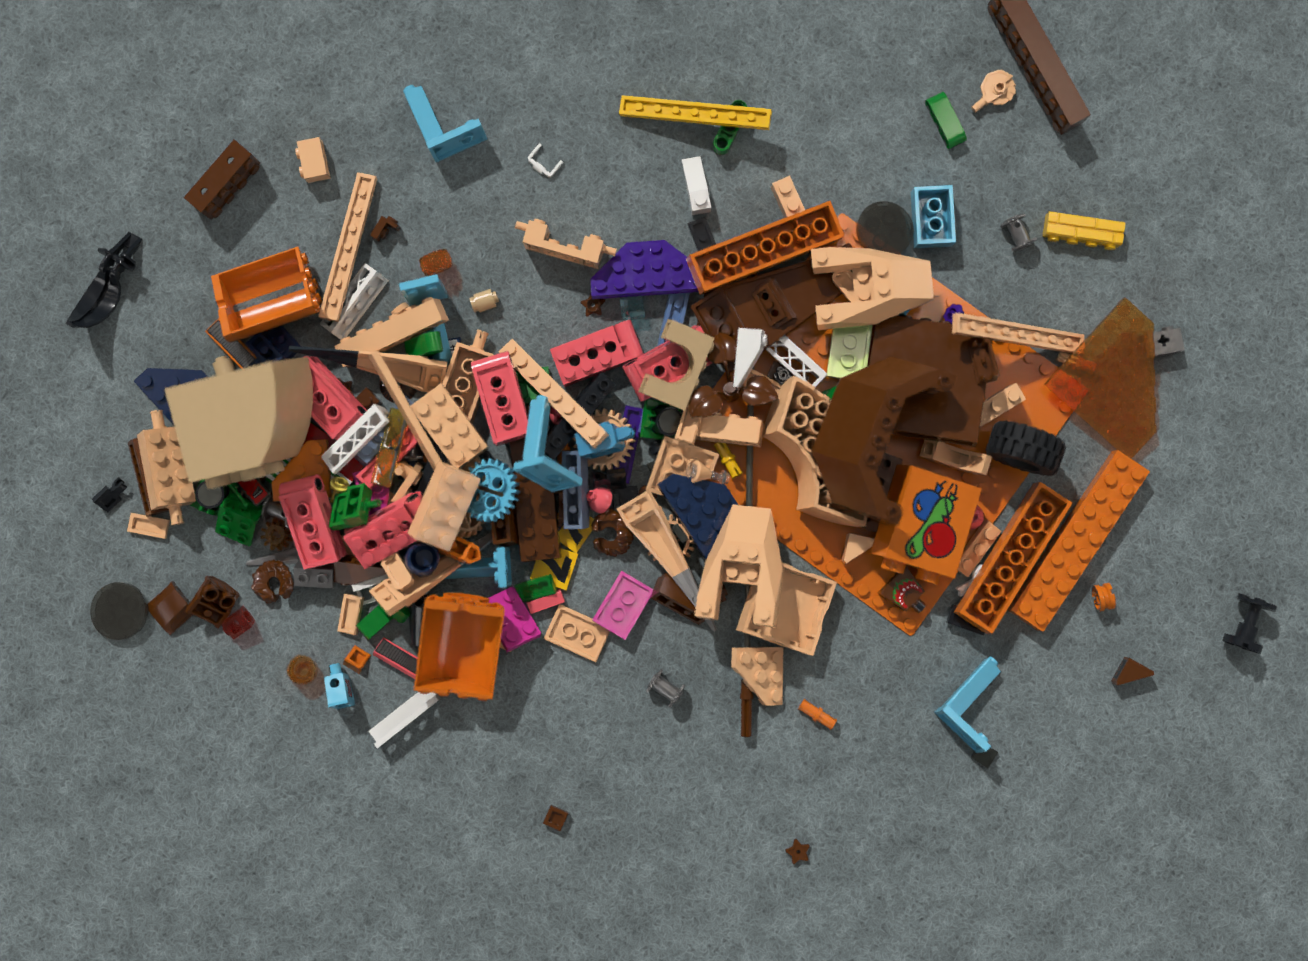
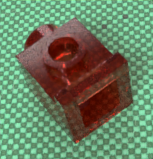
[221,605,255,639]

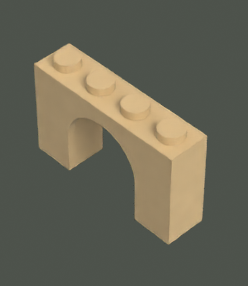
[638,319,714,411]

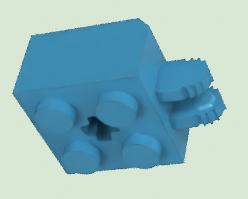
[575,422,635,460]

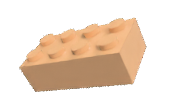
[410,384,490,469]
[408,461,481,551]

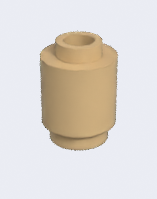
[469,289,499,312]
[213,356,235,376]

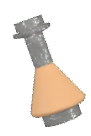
[686,460,730,484]

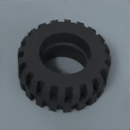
[986,421,1066,476]

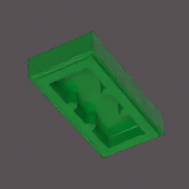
[514,574,557,603]

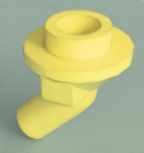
[329,477,349,503]

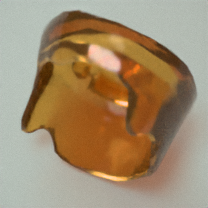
[286,654,318,685]

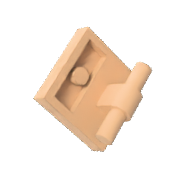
[391,460,423,502]

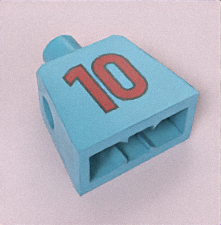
[324,663,356,709]

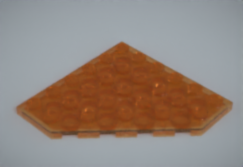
[1044,297,1157,459]

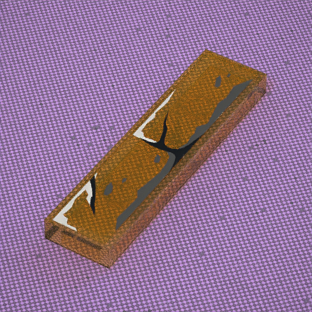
[370,408,407,488]

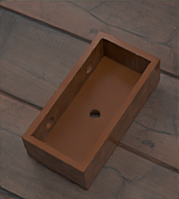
[184,139,260,220]

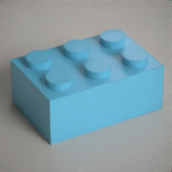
[911,185,956,249]

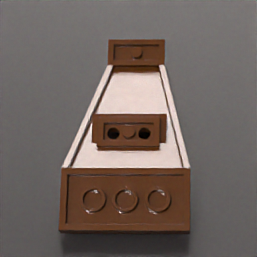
[691,243,853,372]

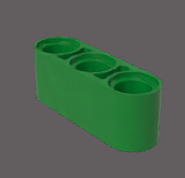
[925,92,967,149]
[713,100,747,155]
[404,331,443,357]

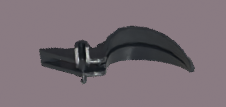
[66,232,142,328]

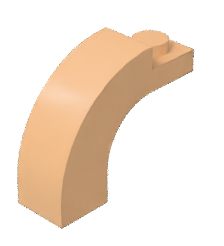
[919,439,992,475]

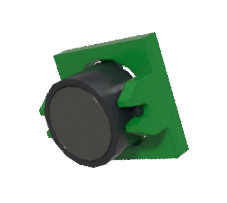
[640,399,682,439]
[190,479,239,516]

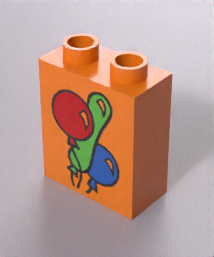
[870,464,982,585]

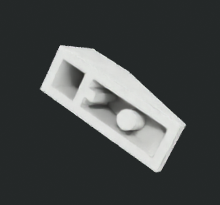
[682,156,711,215]
[733,328,767,388]

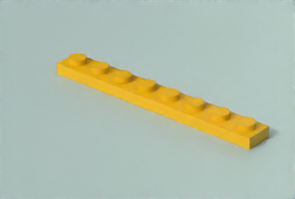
[619,95,772,130]

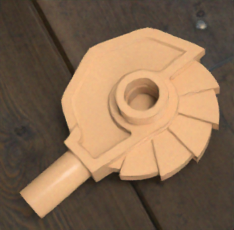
[971,70,1016,113]

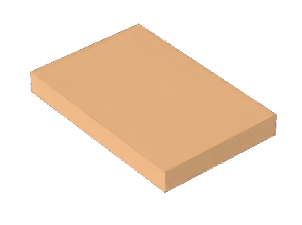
[544,604,610,662]

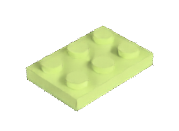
[826,325,873,379]

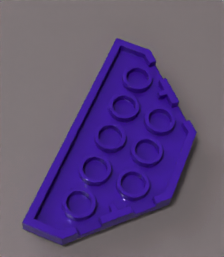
[590,240,699,299]

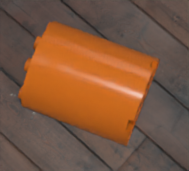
[211,247,322,343]
[414,593,505,701]

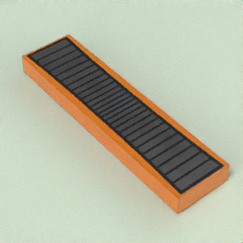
[205,318,256,369]

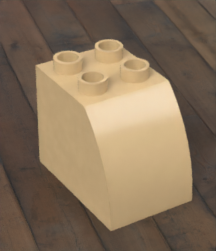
[165,357,313,489]

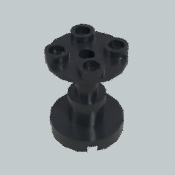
[1222,593,1277,654]

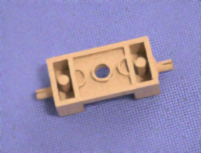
[515,219,617,269]

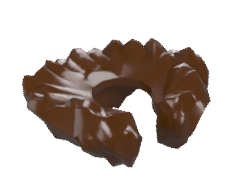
[591,509,634,557]
[251,559,294,604]

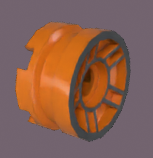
[1091,583,1116,612]

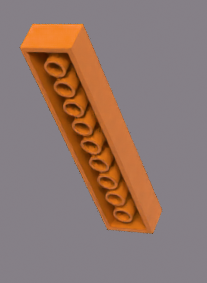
[1007,450,1150,632]

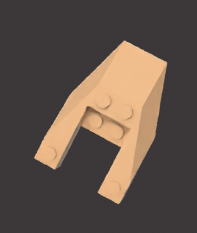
[811,247,934,330]
[695,505,783,628]

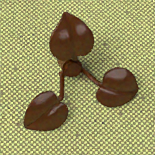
[689,333,778,418]

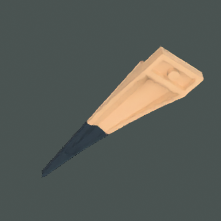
[288,346,447,393]

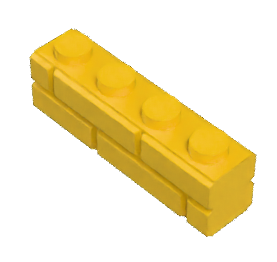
[1042,211,1125,250]

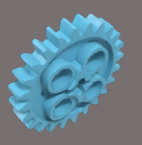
[467,458,520,523]

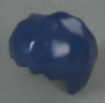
[404,543,439,577]

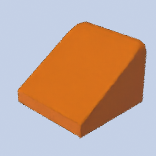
[343,645,371,674]

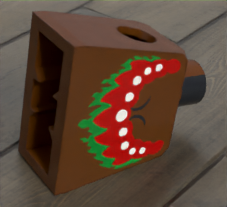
[878,567,926,613]

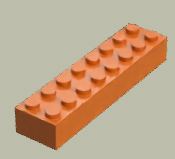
[686,201,845,295]
[954,482,1072,634]

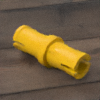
[714,442,743,479]

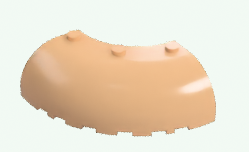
[763,376,868,527]

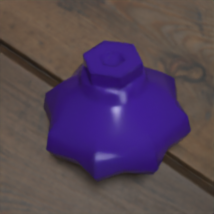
[943,304,964,324]

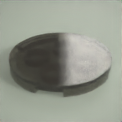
[856,201,914,254]
[90,582,148,640]

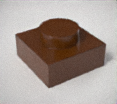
[543,804,569,831]

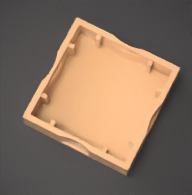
[736,563,837,656]

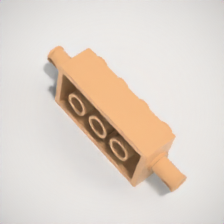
[443,329,494,424]
[137,410,196,526]

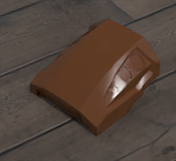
[185,576,239,629]
[145,581,193,635]

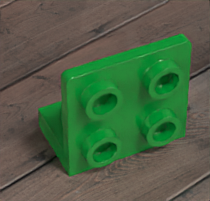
[215,492,263,547]

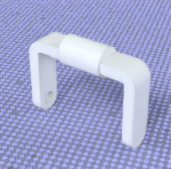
[528,143,564,177]

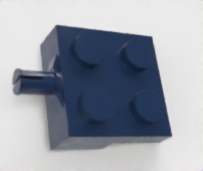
[245,325,302,367]

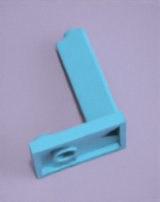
[403,85,488,162]
[399,274,452,366]
[513,395,583,492]
[445,547,512,587]
[934,656,1001,753]

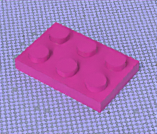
[592,571,653,640]
[488,586,542,652]

